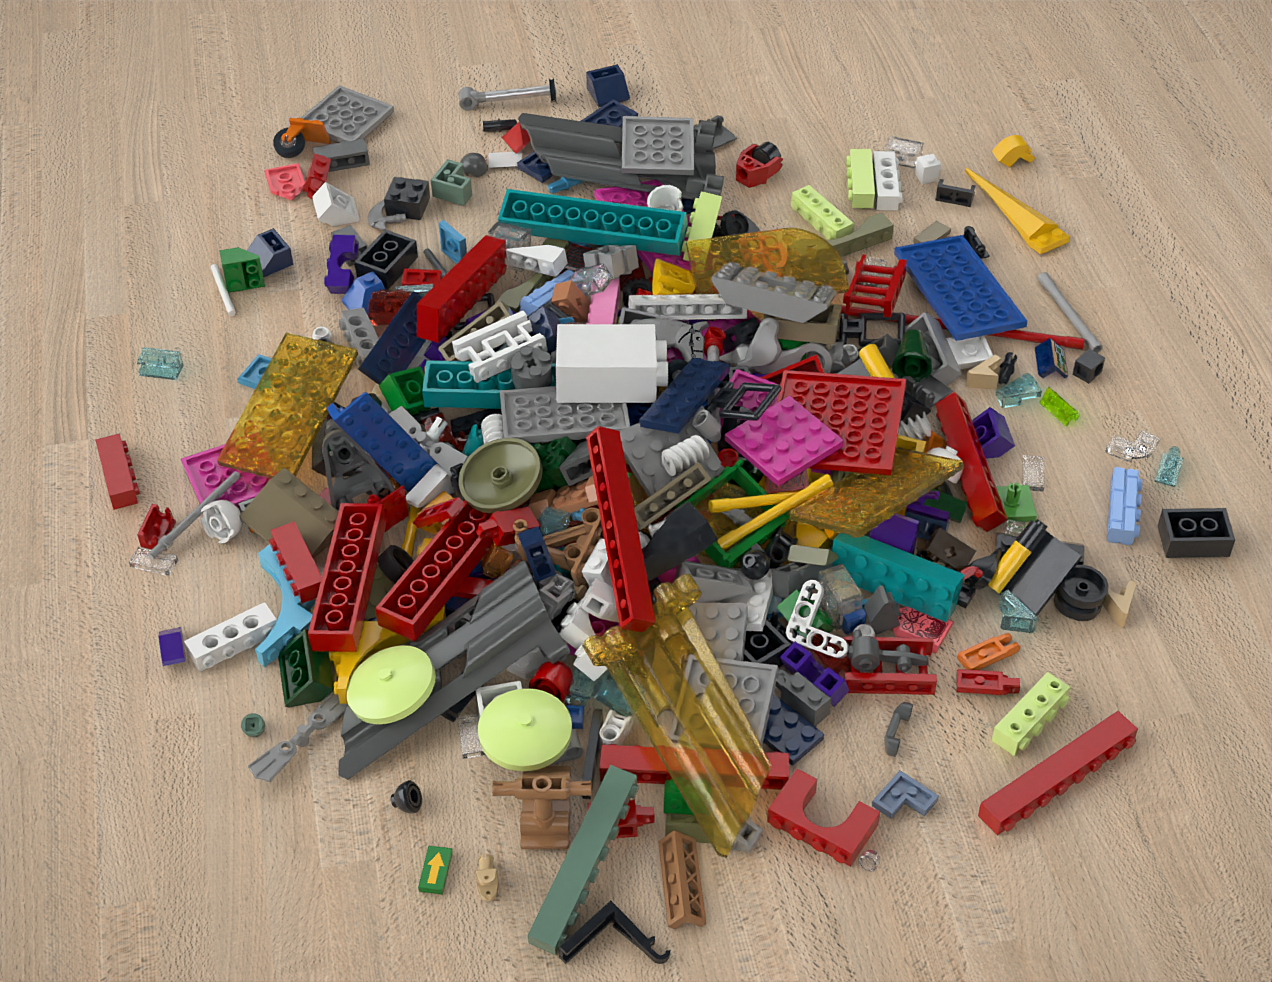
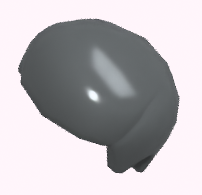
[460,153,488,177]

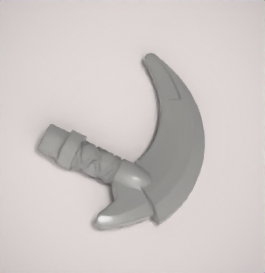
[368,200,406,231]

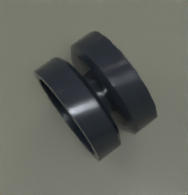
[1054,565,1109,621]

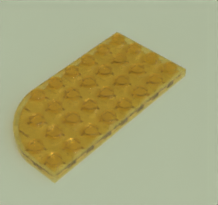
[686,228,849,295]

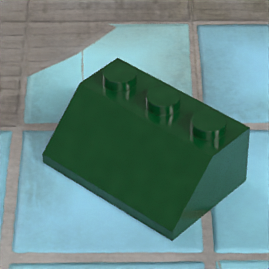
[278,629,334,708]

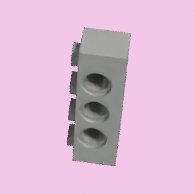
[339,307,379,366]

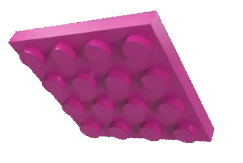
[724,396,844,487]
[181,433,278,508]

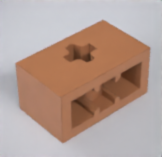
[551,280,591,322]

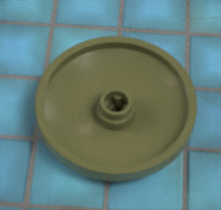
[459,438,543,513]

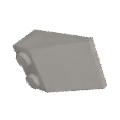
[673,561,752,603]

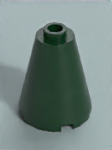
[892,329,932,382]

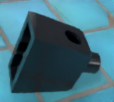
[723,317,760,354]

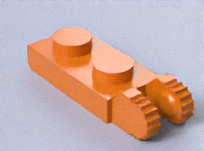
[957,633,1021,670]

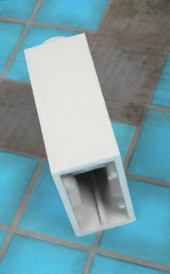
[556,324,668,403]

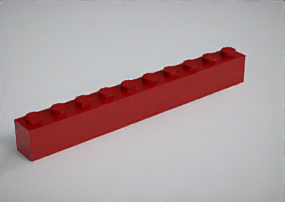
[586,426,655,632]

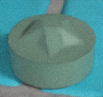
[241,713,265,737]

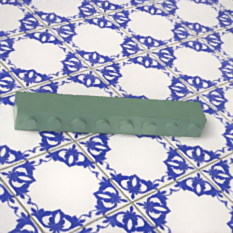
[527,765,639,955]

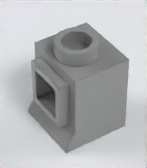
[539,574,575,606]
[540,581,569,620]

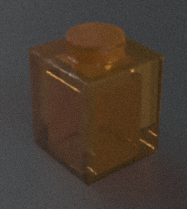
[480,542,514,579]

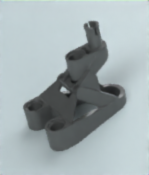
[322,419,394,511]

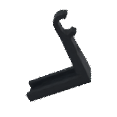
[559,900,671,964]

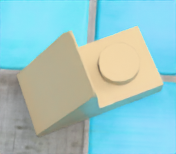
[966,354,1001,390]
[1103,580,1137,628]

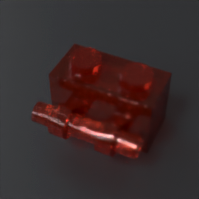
[368,289,411,325]

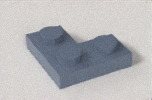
[872,771,939,819]

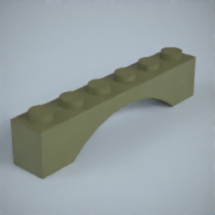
[786,213,894,272]
[496,238,571,313]

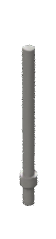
[147,471,241,560]

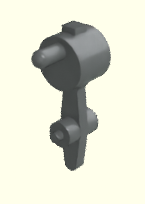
[847,630,929,673]

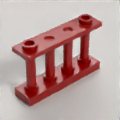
[843,254,907,317]
[842,636,937,695]

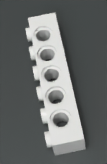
[629,294,747,320]

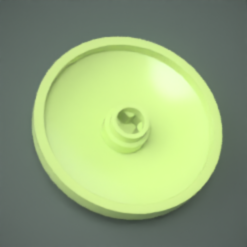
[347,646,436,724]
[478,689,572,771]

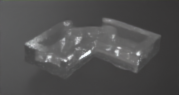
[1105,430,1160,462]

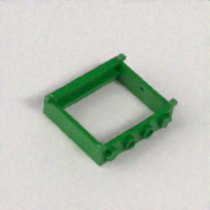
[674,459,791,568]

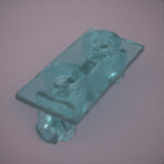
[1154,446,1184,487]

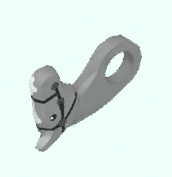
[632,318,708,362]

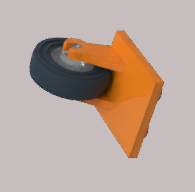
[273,118,331,158]

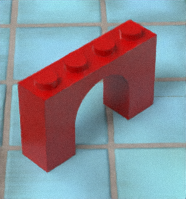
[767,769,880,867]

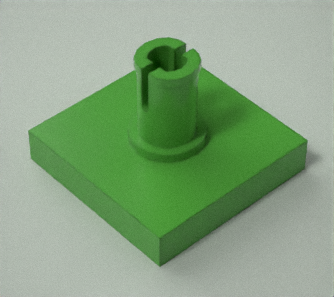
[996,483,1037,523]

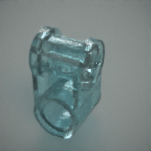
[537,506,570,536]

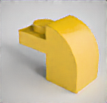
[992,135,1035,167]

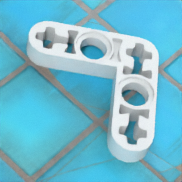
[786,580,849,659]

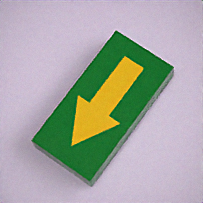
[418,845,453,895]

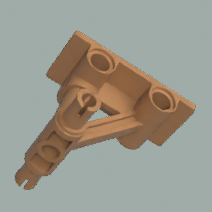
[513,508,604,588]
[492,766,592,849]

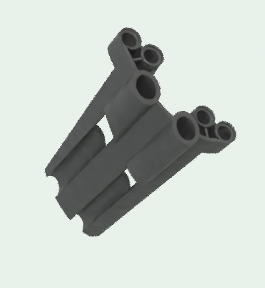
[518,113,724,201]
[338,560,570,780]

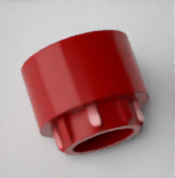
[529,661,574,703]

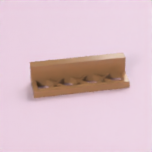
[658,830,706,929]

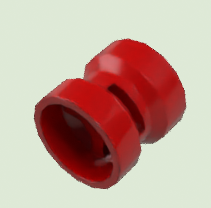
[717,449,739,468]

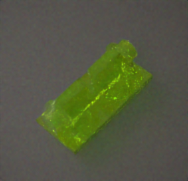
[1039,387,1080,426]

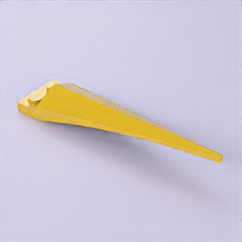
[965,167,1070,255]

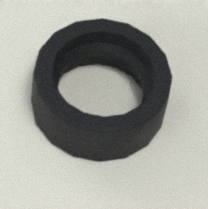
[377,545,414,584]

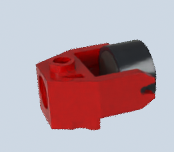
[736,142,783,188]

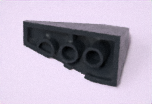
[642,501,718,582]

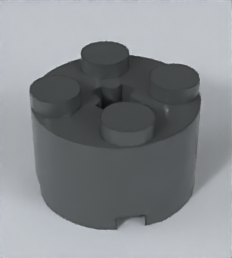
[511,346,552,389]

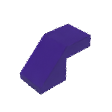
[158,627,186,666]

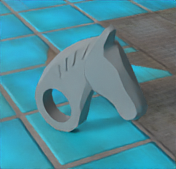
[736,318,832,375]

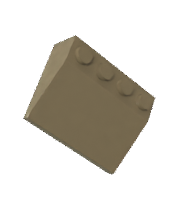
[239,468,339,559]

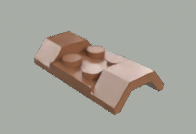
[528,476,598,522]

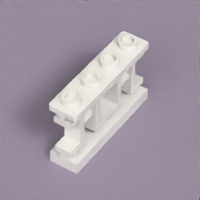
[452,311,547,383]

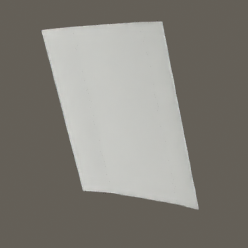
[489,151,522,168]

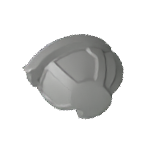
[806,341,850,374]

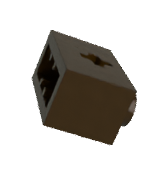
[922,528,976,572]

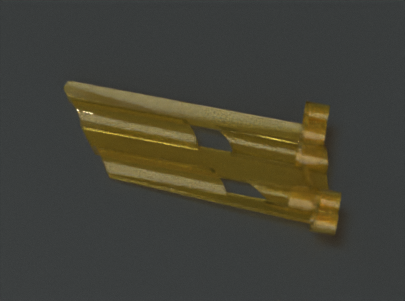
[582,574,772,858]

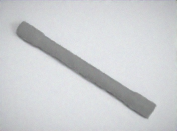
[1038,272,1103,353]

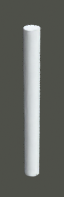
[211,264,236,316]

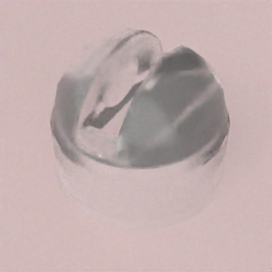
[859,850,880,871]

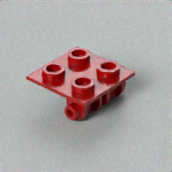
[367,486,409,532]

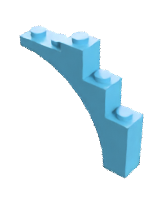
[255,544,315,667]

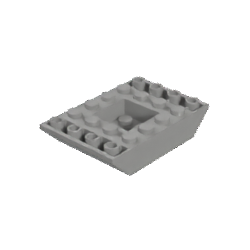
[711,262,837,323]

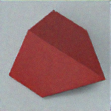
[501,122,531,154]

